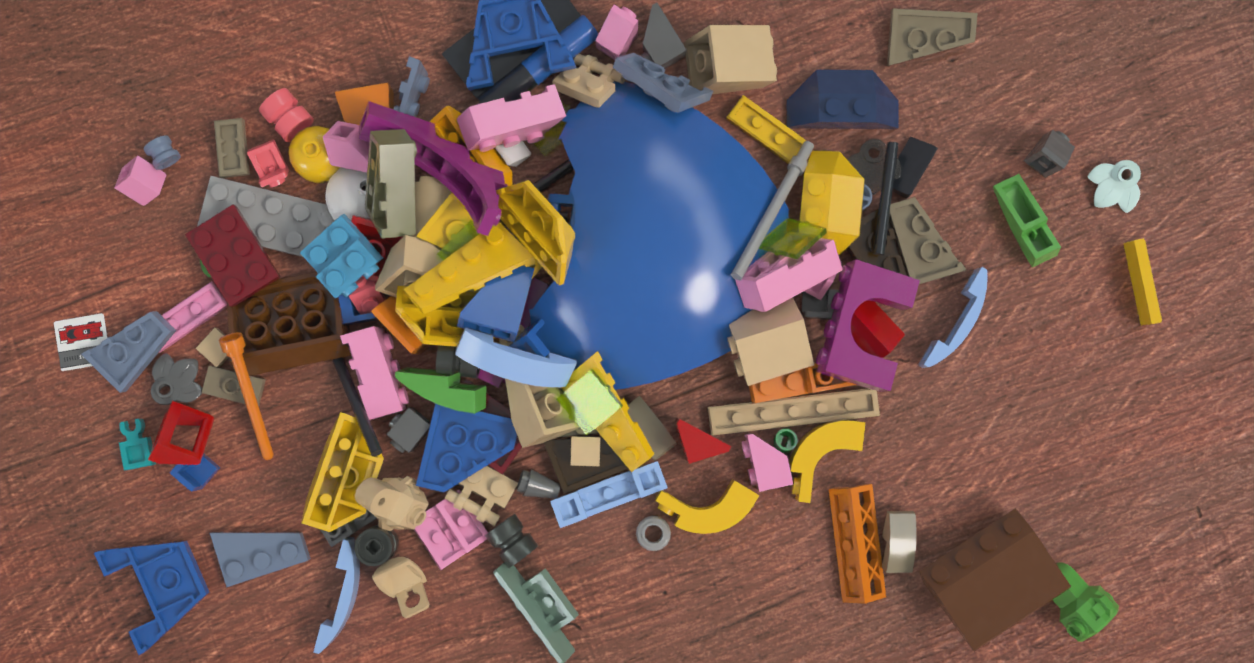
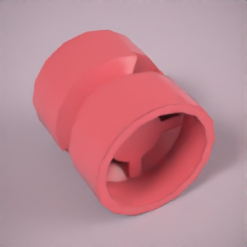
[259,88,314,142]

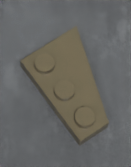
[887,8,978,66]
[889,197,966,284]

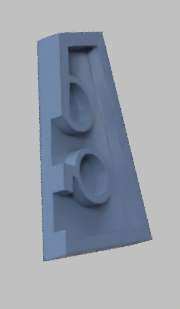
[393,56,430,117]
[81,311,177,393]

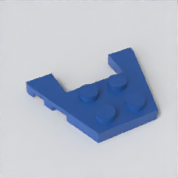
[466,0,576,90]
[94,541,210,655]

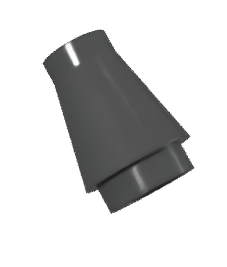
[516,469,560,499]

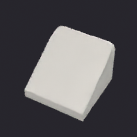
[495,141,531,167]

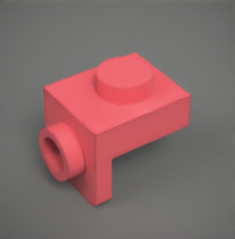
[247,139,289,187]
[349,277,386,315]

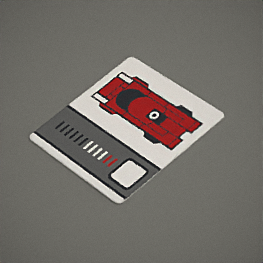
[54,313,107,371]

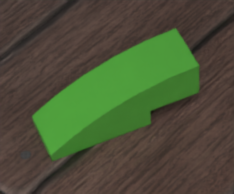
[993,174,1061,268]
[395,367,486,414]

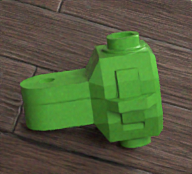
[1053,562,1119,642]

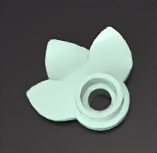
[1087,160,1141,213]

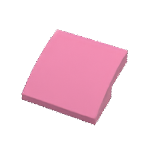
[413,489,488,570]

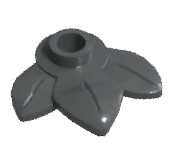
[151,353,203,405]

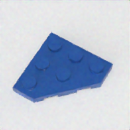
[416,403,517,492]

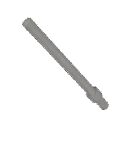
[731,141,814,281]

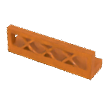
[829,484,886,604]

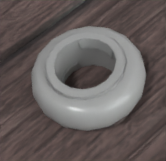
[636,516,671,551]

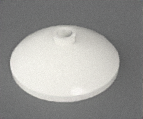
[326,167,371,221]

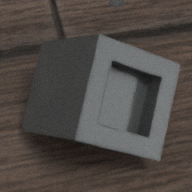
[801,289,839,320]

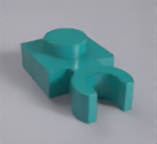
[119,418,156,471]

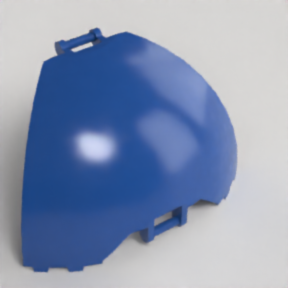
[529,81,789,390]

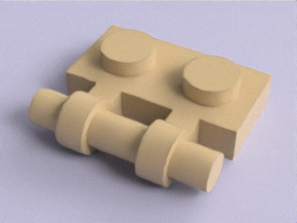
[552,54,625,108]
[445,466,518,526]

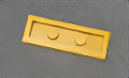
[726,95,807,164]
[1123,238,1162,326]

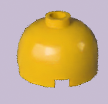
[288,126,340,184]

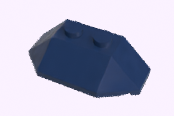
[786,69,899,129]

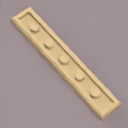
[707,388,880,436]

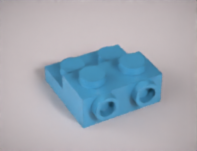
[300,214,383,299]

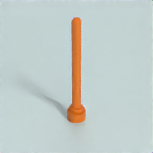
[219,332,274,460]

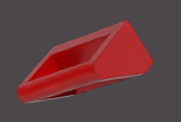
[148,401,215,465]

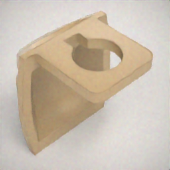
[372,557,429,618]

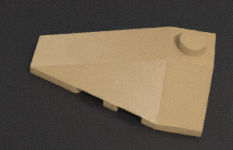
[375,235,486,297]
[499,325,584,448]

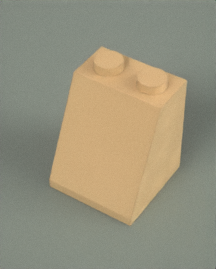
[684,25,777,94]
[727,297,814,386]

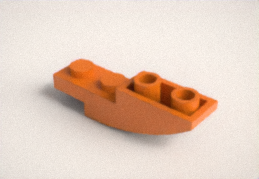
[749,363,856,404]

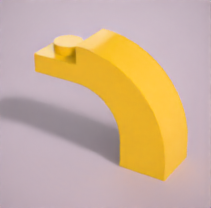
[788,420,865,503]
[655,479,759,534]

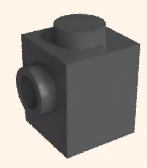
[387,407,431,453]

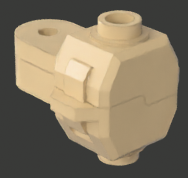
[355,476,429,531]

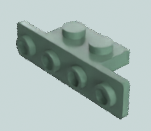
[493,563,579,663]

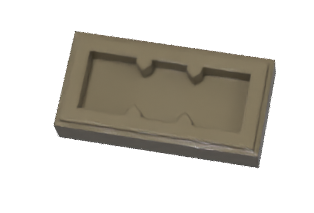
[214,118,250,178]
[202,366,266,406]

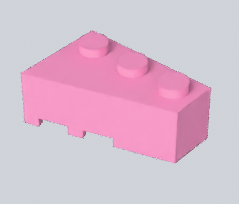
[457,84,566,152]
[735,234,842,312]
[340,326,409,420]

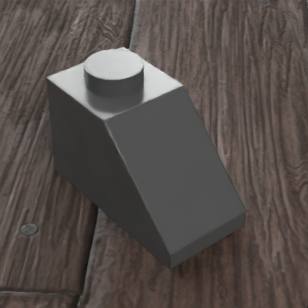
[641,2,686,69]
[1024,129,1075,178]

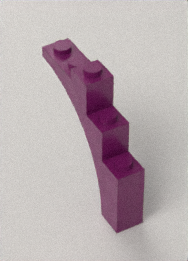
[359,101,507,236]

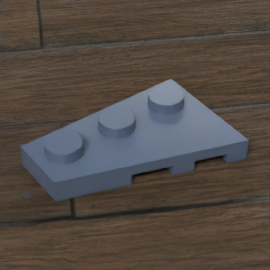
[613,53,713,113]
[210,532,311,587]

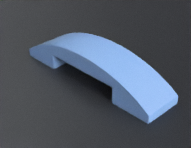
[918,267,987,368]
[455,328,577,387]
[550,461,668,528]
[314,537,360,654]

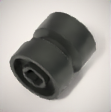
[436,345,480,379]
[485,514,538,568]
[354,525,399,567]

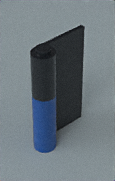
[441,0,598,105]

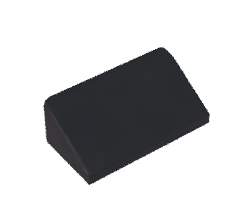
[893,136,938,199]

